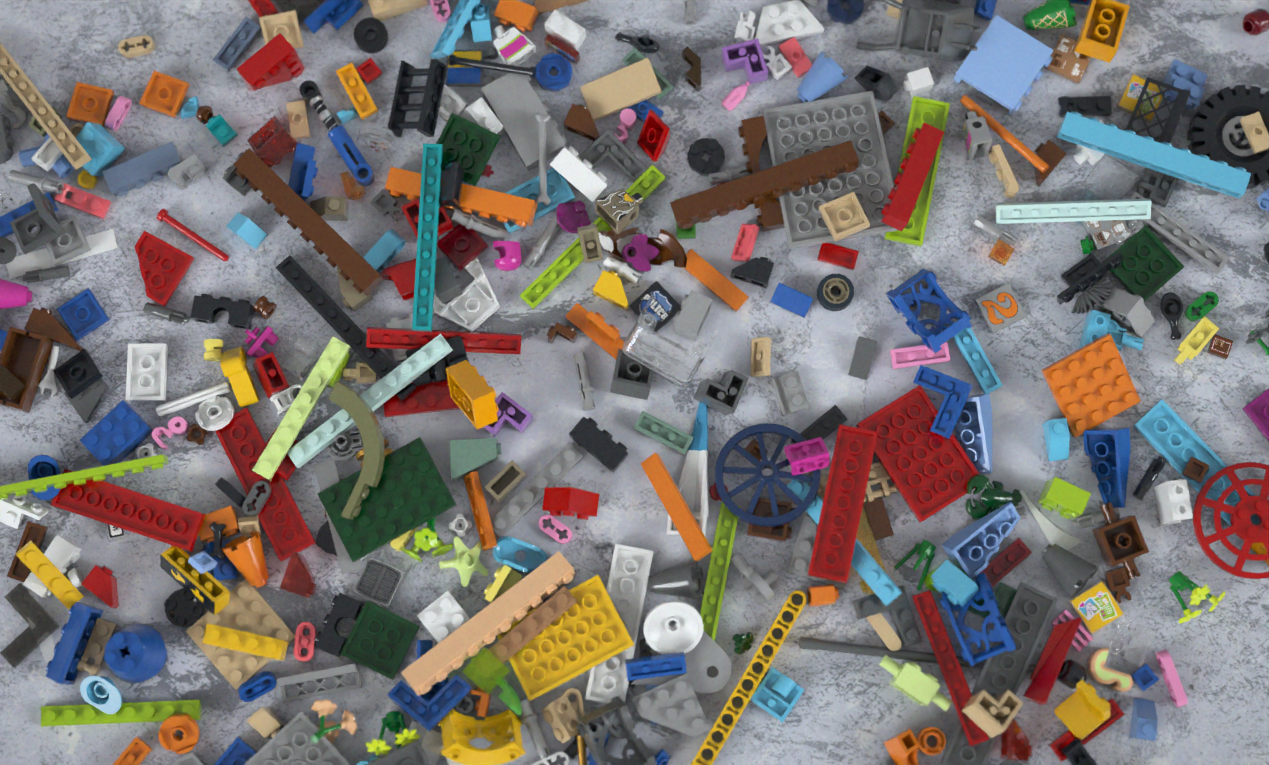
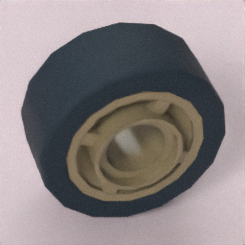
[817,274,854,311]

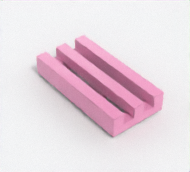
[1051,609,1094,652]

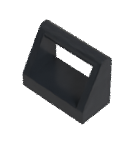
[439,162,465,207]

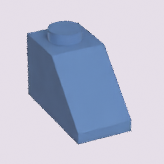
[1130,698,1158,741]

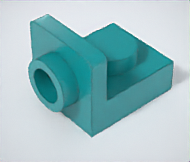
[206,114,238,147]

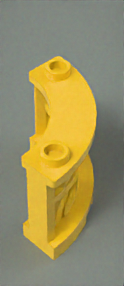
[438,709,525,765]

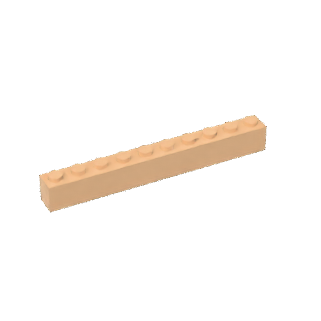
[401,551,576,696]

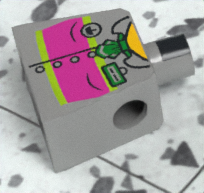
[962,111,993,160]

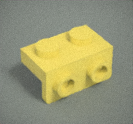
[484,564,522,603]

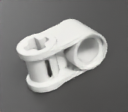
[270,384,302,416]

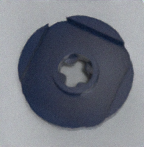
[827,0,864,24]

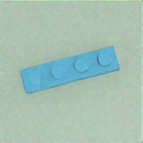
[953,327,1003,394]

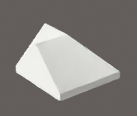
[401,720,443,765]

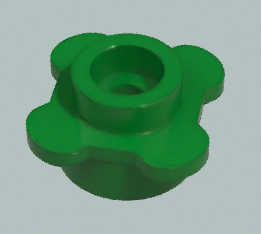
[1080,235,1094,255]

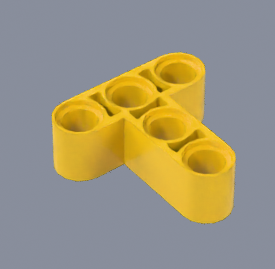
[220,346,260,408]

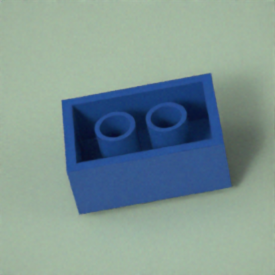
[80,400,153,466]

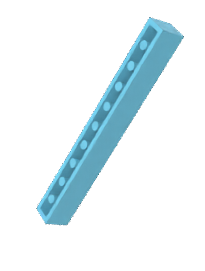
[1057,111,1251,199]

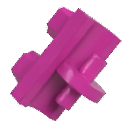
[244,326,279,358]

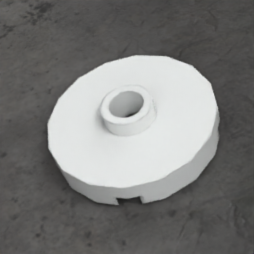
[195,396,235,431]

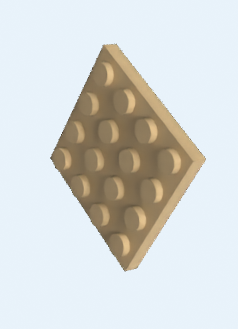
[186,579,295,690]

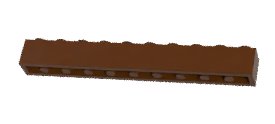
[670,140,859,229]
[233,148,383,296]

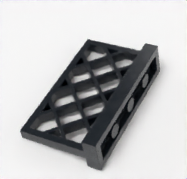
[1126,77,1191,143]

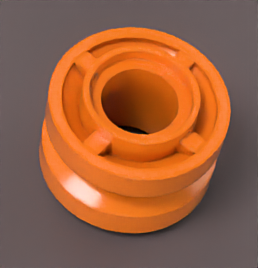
[916,727,946,755]

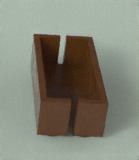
[0,327,53,413]

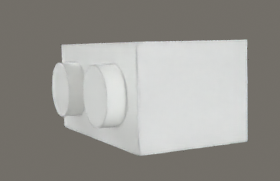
[544,10,586,52]

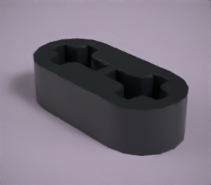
[215,477,246,508]

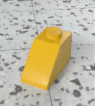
[593,270,628,311]

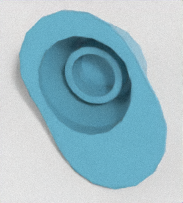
[80,676,122,714]

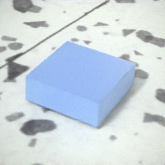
[188,551,217,574]

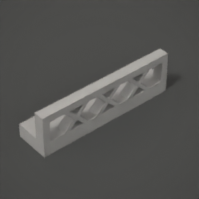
[277,664,362,703]

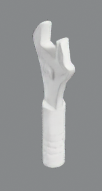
[38,345,59,397]

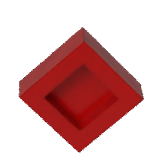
[356,58,383,84]

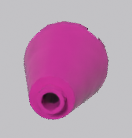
[0,278,32,309]

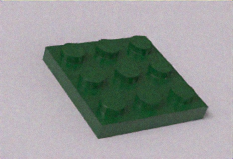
[436,113,501,186]
[1102,225,1184,302]
[340,601,420,680]

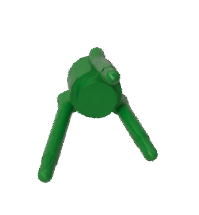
[894,540,936,590]

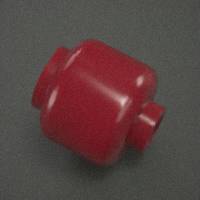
[1243,9,1269,36]

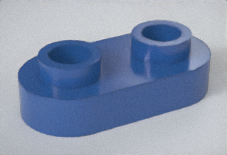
[238,671,277,702]

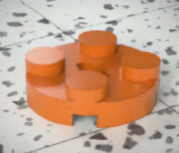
[158,713,200,754]

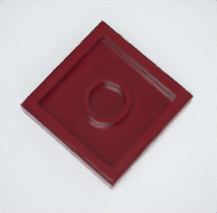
[437,224,489,271]

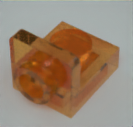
[340,171,366,200]

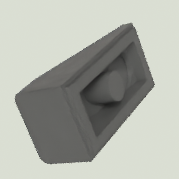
[848,337,877,380]

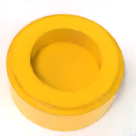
[77,170,98,190]

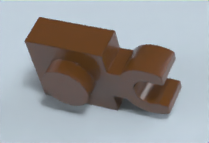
[1104,566,1131,604]

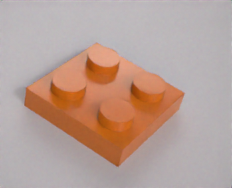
[139,70,190,118]
[66,82,114,127]

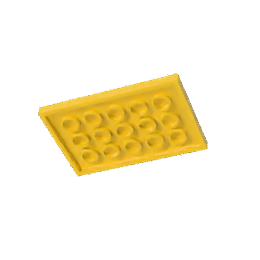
[497,575,635,701]

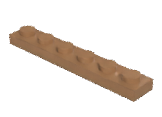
[473,586,578,678]

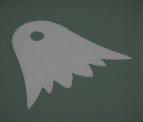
[631,597,732,693]

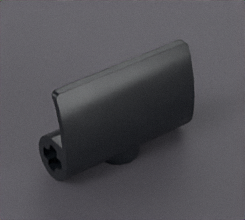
[406,336,469,387]

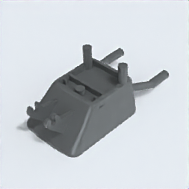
[856,0,981,61]

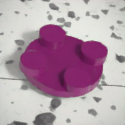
[556,201,591,233]

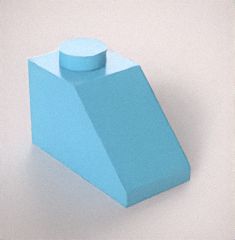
[1042,418,1070,462]

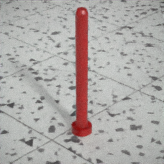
[156,208,229,261]

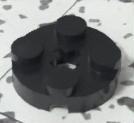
[687,138,725,176]

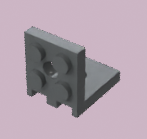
[10,183,66,255]

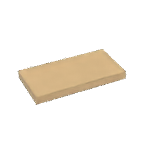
[580,58,662,121]

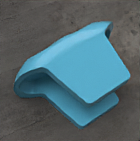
[493,536,548,574]

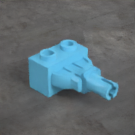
[1079,310,1144,351]

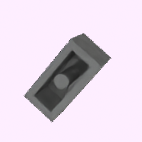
[435,256,463,304]

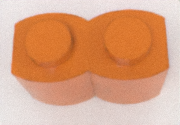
[807,584,839,607]

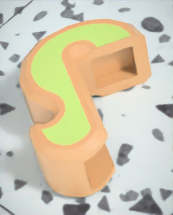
[1087,648,1133,692]

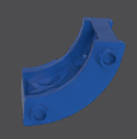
[886,268,972,353]
[940,572,1016,666]

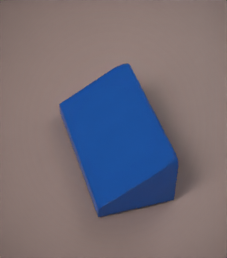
[770,283,813,318]

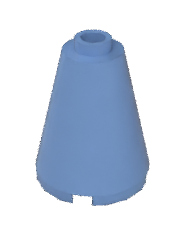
[797,51,848,103]

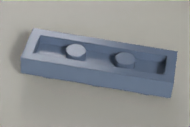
[213,17,261,72]

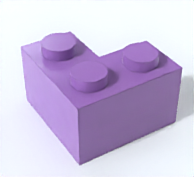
[721,38,768,85]
[482,392,534,437]

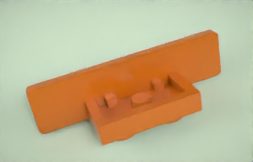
[566,303,634,360]

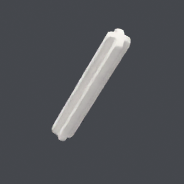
[156,382,230,417]

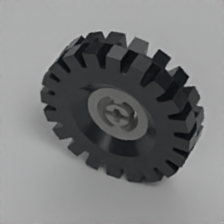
[1187,85,1269,190]

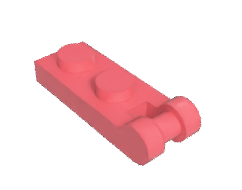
[54,183,111,219]

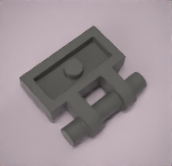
[1136,167,1179,207]

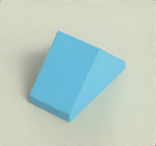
[226,212,267,249]

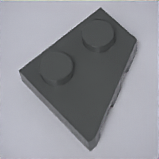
[64,378,108,424]

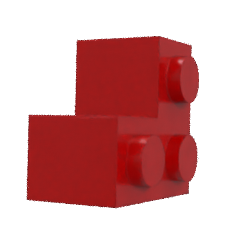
[401,199,454,238]
[542,487,599,520]

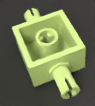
[879,655,952,711]

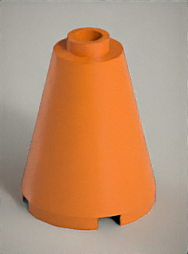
[222,531,269,588]

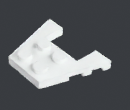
[433,257,500,332]

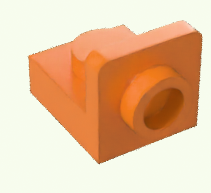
[470,687,492,717]

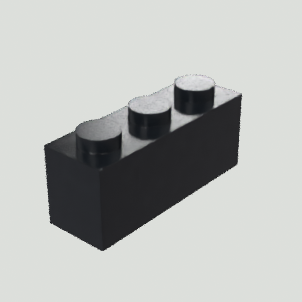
[569,416,628,473]

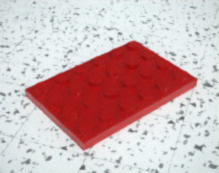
[856,385,979,523]

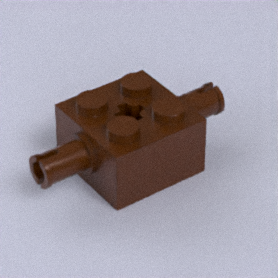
[1092,502,1149,579]

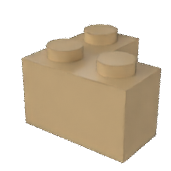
[962,690,1023,738]

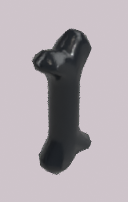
[209,522,227,559]

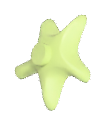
[439,536,489,587]

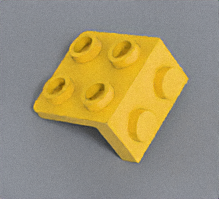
[1054,680,1110,740]

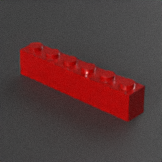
[881,122,944,231]

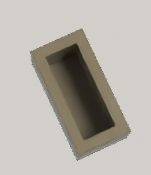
[484,460,527,503]

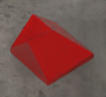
[637,110,670,162]

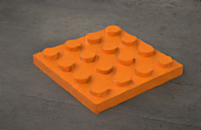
[1041,333,1141,438]

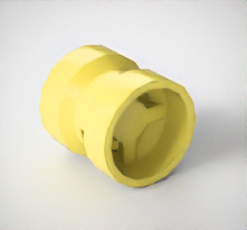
[204,339,223,361]

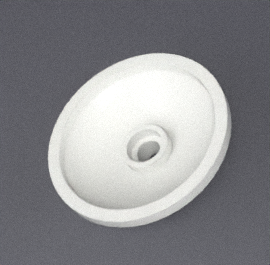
[644,600,703,655]

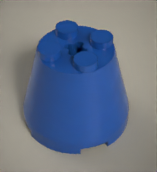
[104,623,167,683]

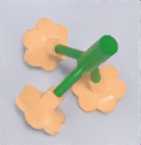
[311,699,357,744]

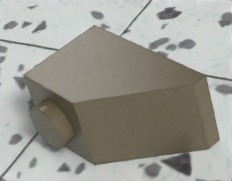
[310,196,348,221]

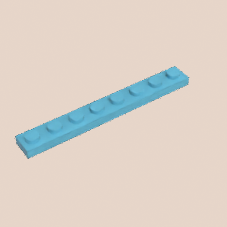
[787,474,903,606]

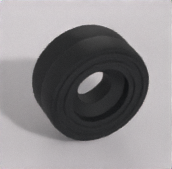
[354,17,388,54]

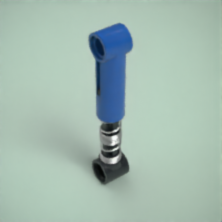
[299,80,375,186]

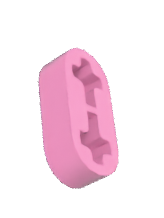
[105,96,131,131]
[539,515,572,544]

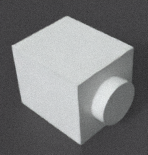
[903,67,934,97]

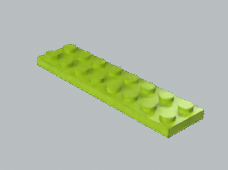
[884,96,950,247]

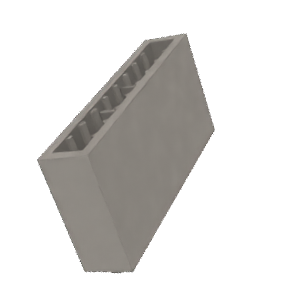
[481,73,568,171]

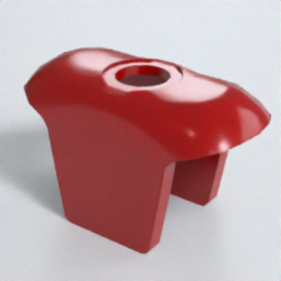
[380,259,416,301]

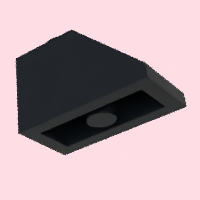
[854,66,898,103]
[730,257,774,288]

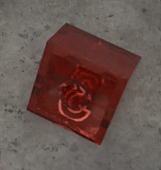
[247,115,298,169]

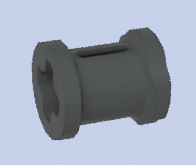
[456,696,475,714]

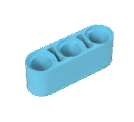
[363,228,406,274]

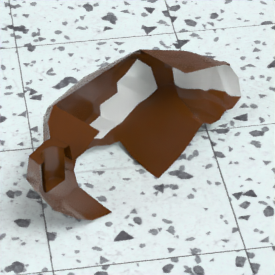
[598,227,687,268]

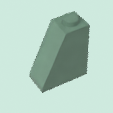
[450,438,502,481]

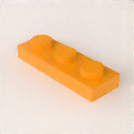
[336,63,378,120]

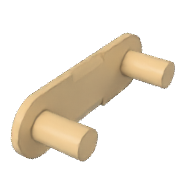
[866,613,901,651]

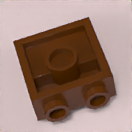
[747,498,795,543]

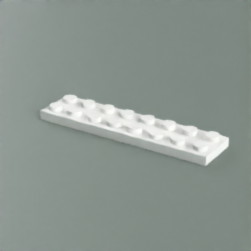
[585,544,654,703]

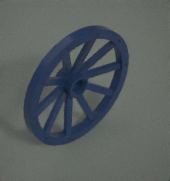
[715,423,820,527]

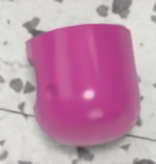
[493,241,521,271]

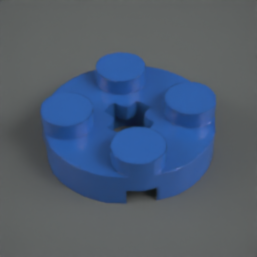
[536,53,572,91]

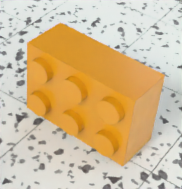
[1075,0,1130,63]
[446,360,499,430]

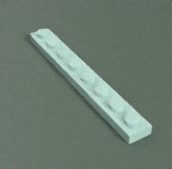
[996,199,1152,224]

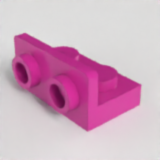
[784,437,829,476]

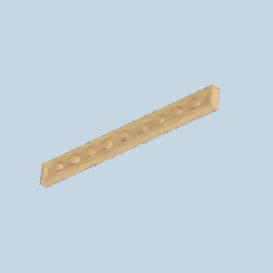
[0,42,91,170]

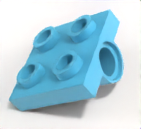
[750,667,804,723]

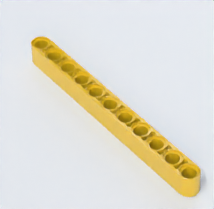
[690,590,806,765]

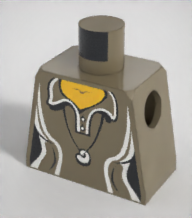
[595,189,643,234]

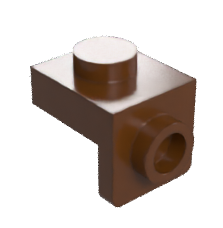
[547,322,578,344]

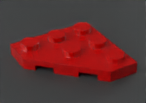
[134,230,194,307]

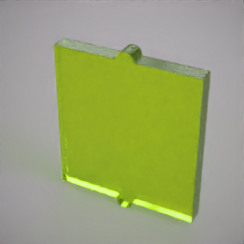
[462,647,510,694]

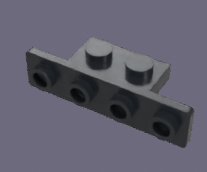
[1057,252,1122,305]

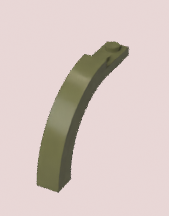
[328,382,385,519]

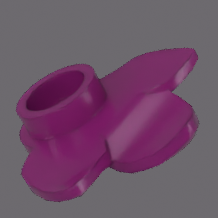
[621,234,659,272]

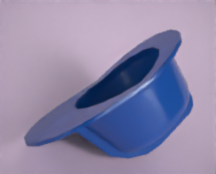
[28,455,60,500]

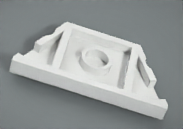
[755,0,824,46]

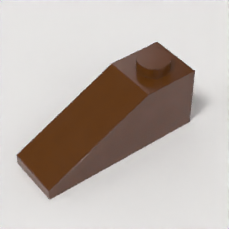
[24,307,84,351]

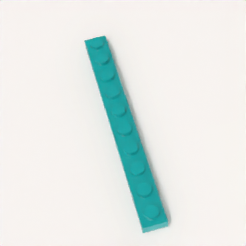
[412,143,443,332]

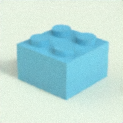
[76,122,125,177]

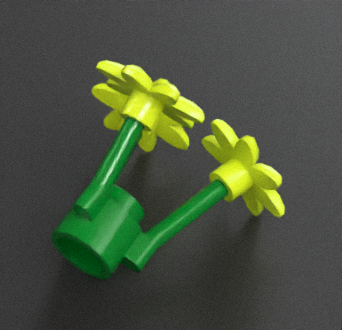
[1169,571,1225,624]
[366,711,420,756]

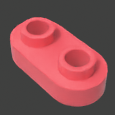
[294,622,317,662]

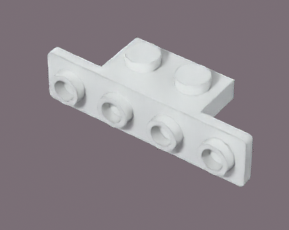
[0,495,49,529]

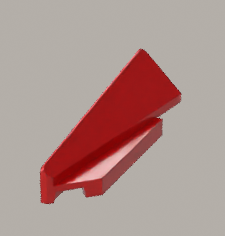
[1023,618,1082,705]

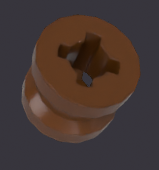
[253,296,277,320]

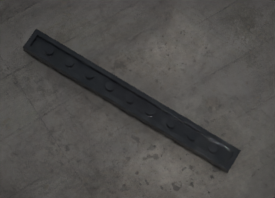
[275,255,416,401]

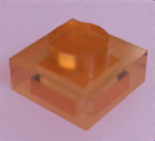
[988,240,1014,266]

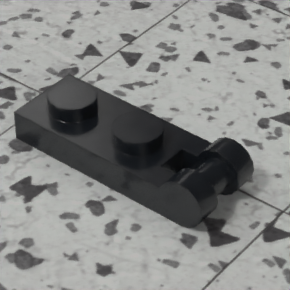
[1058,96,1112,118]

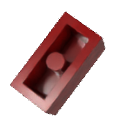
[252,352,289,399]

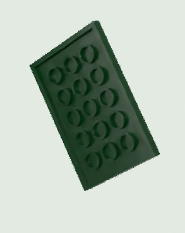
[318,437,457,562]

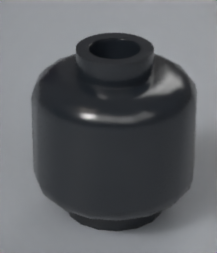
[1057,659,1087,689]

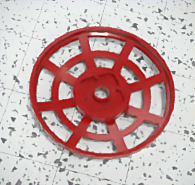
[1193,462,1269,579]

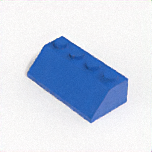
[46,601,104,685]

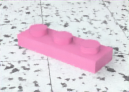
[890,342,951,370]

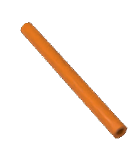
[960,95,1049,173]

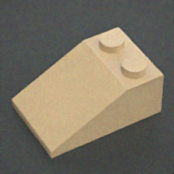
[368,0,428,22]

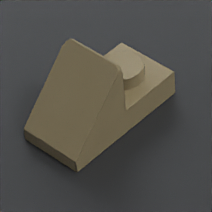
[577,224,603,263]

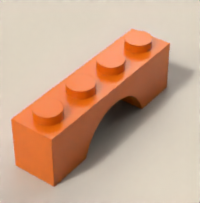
[883,729,920,765]

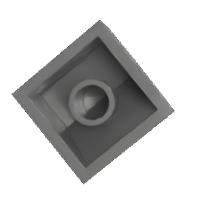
[610,349,656,400]

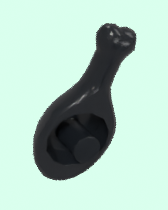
[615,32,660,54]
[1160,292,1183,340]

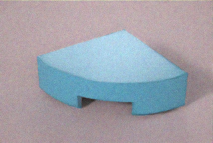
[181,96,199,119]
[336,108,358,124]

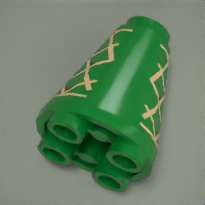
[1023,0,1077,30]

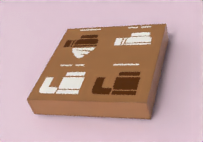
[1045,35,1092,84]

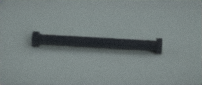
[449,54,537,78]

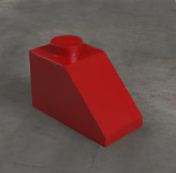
[81,565,119,609]

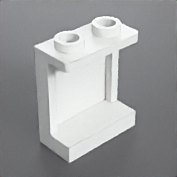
[1154,479,1193,525]

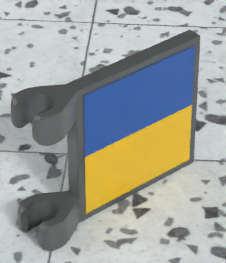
[445,48,497,86]

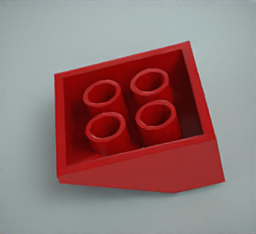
[236,33,305,92]

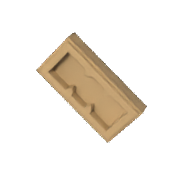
[286,100,311,140]
[1240,112,1269,154]

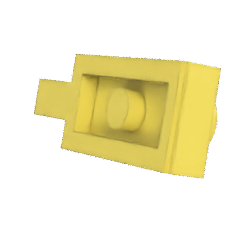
[1174,316,1219,365]

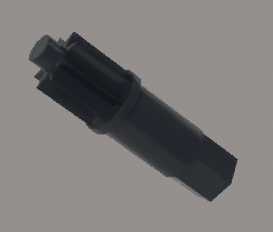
[1133,457,1165,500]

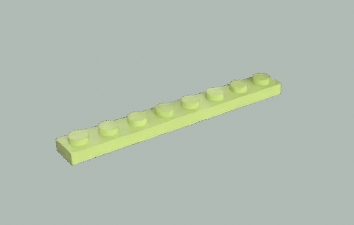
[252,337,350,480]

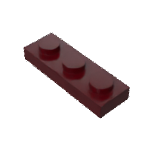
[975,538,1032,587]

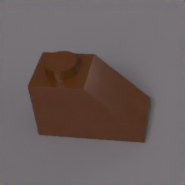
[563,104,599,142]
[1034,140,1067,187]

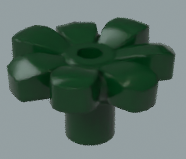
[733,632,754,655]

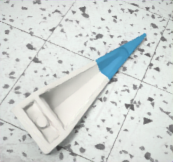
[667,402,708,536]

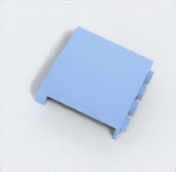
[953,15,1054,115]

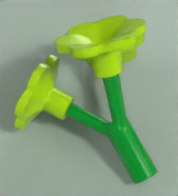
[401,517,454,562]

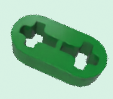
[1185,291,1219,322]

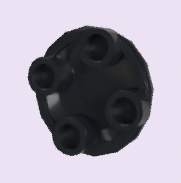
[164,589,204,627]

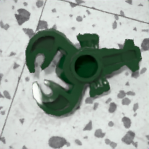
[966,474,1022,519]

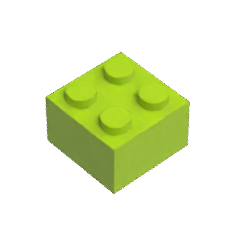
[1038,477,1091,520]

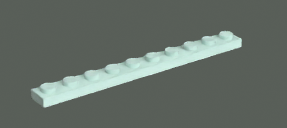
[287,334,453,468]

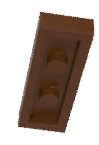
[7,521,48,582]

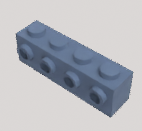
[102,142,183,197]

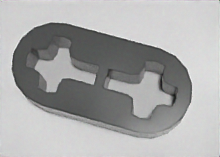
[242,481,272,516]

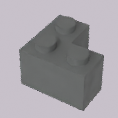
[693,370,749,415]

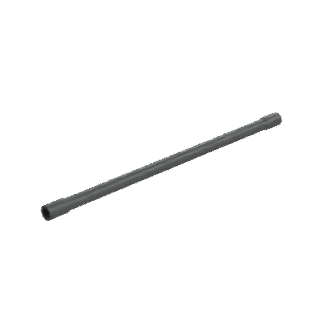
[799,637,1035,674]

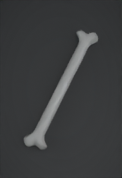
[535,112,551,205]

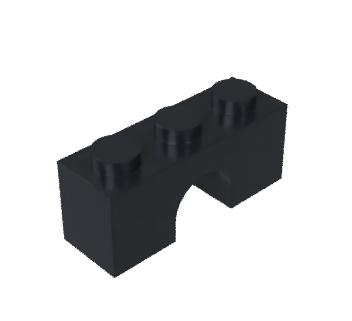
[190,294,254,330]
[315,593,364,657]

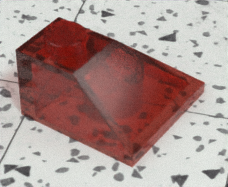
[279,551,316,598]
[1000,719,1032,761]

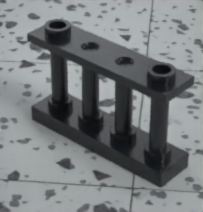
[387,59,448,138]

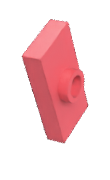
[778,37,812,78]
[731,224,760,262]

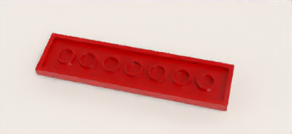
[215,407,316,562]
[808,424,878,583]
[51,469,206,552]

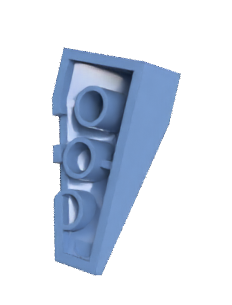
[954,393,992,474]
[941,502,1021,580]

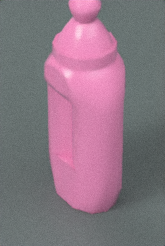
[721,81,750,111]

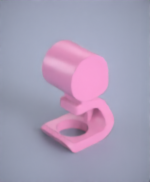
[607,109,636,144]
[152,416,190,450]

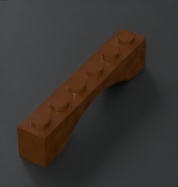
[738,116,785,232]

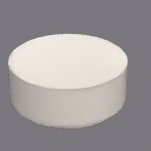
[67,568,83,588]

